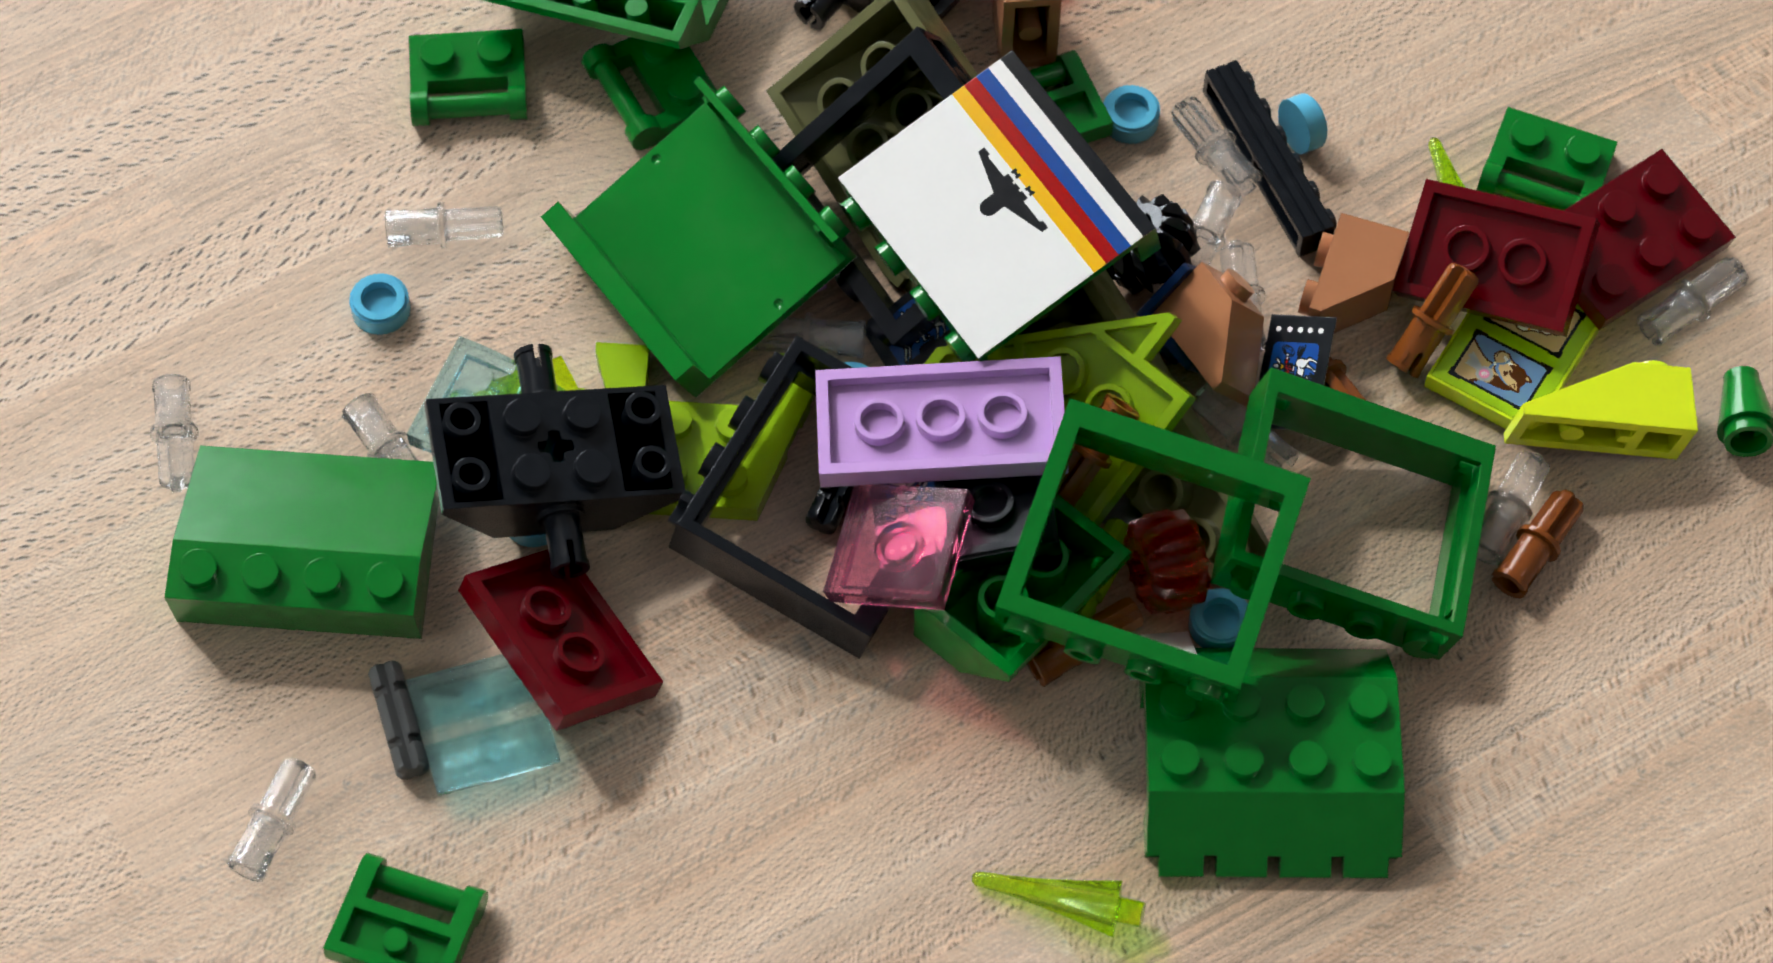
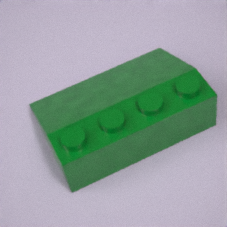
[164,445,439,639]

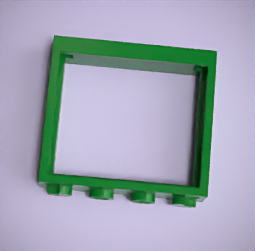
[1210,367,1496,660]
[995,398,1311,704]

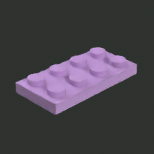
[815,356,1068,488]

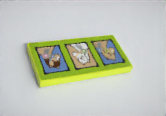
[1424,304,1599,429]

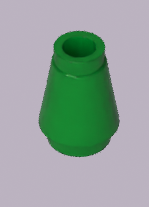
[1717,366,1773,457]

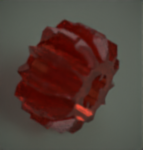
[1123,509,1211,614]

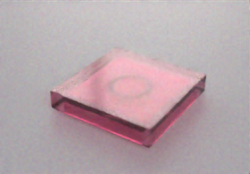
[823,484,975,610]

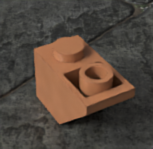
[1298,213,1409,333]

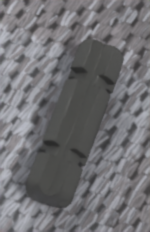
[368,661,429,780]

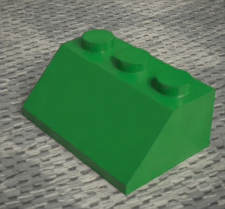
[914,495,1132,682]

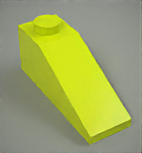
[1504,360,1698,459]

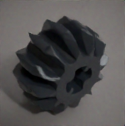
[1106,194,1201,295]

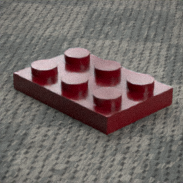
[1564,149,1736,330]
[1392,179,1600,337]
[458,549,663,731]

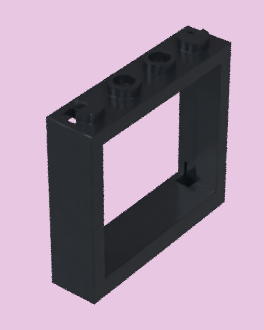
[773,26,972,349]
[668,335,918,659]

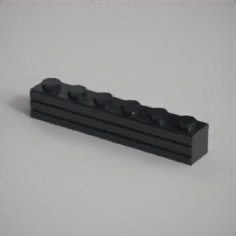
[1203,60,1337,257]

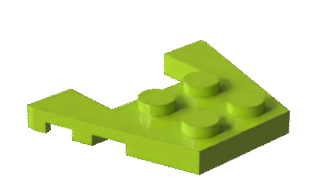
[595,342,815,521]

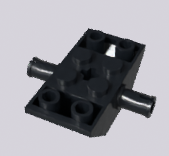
[424,344,685,579]

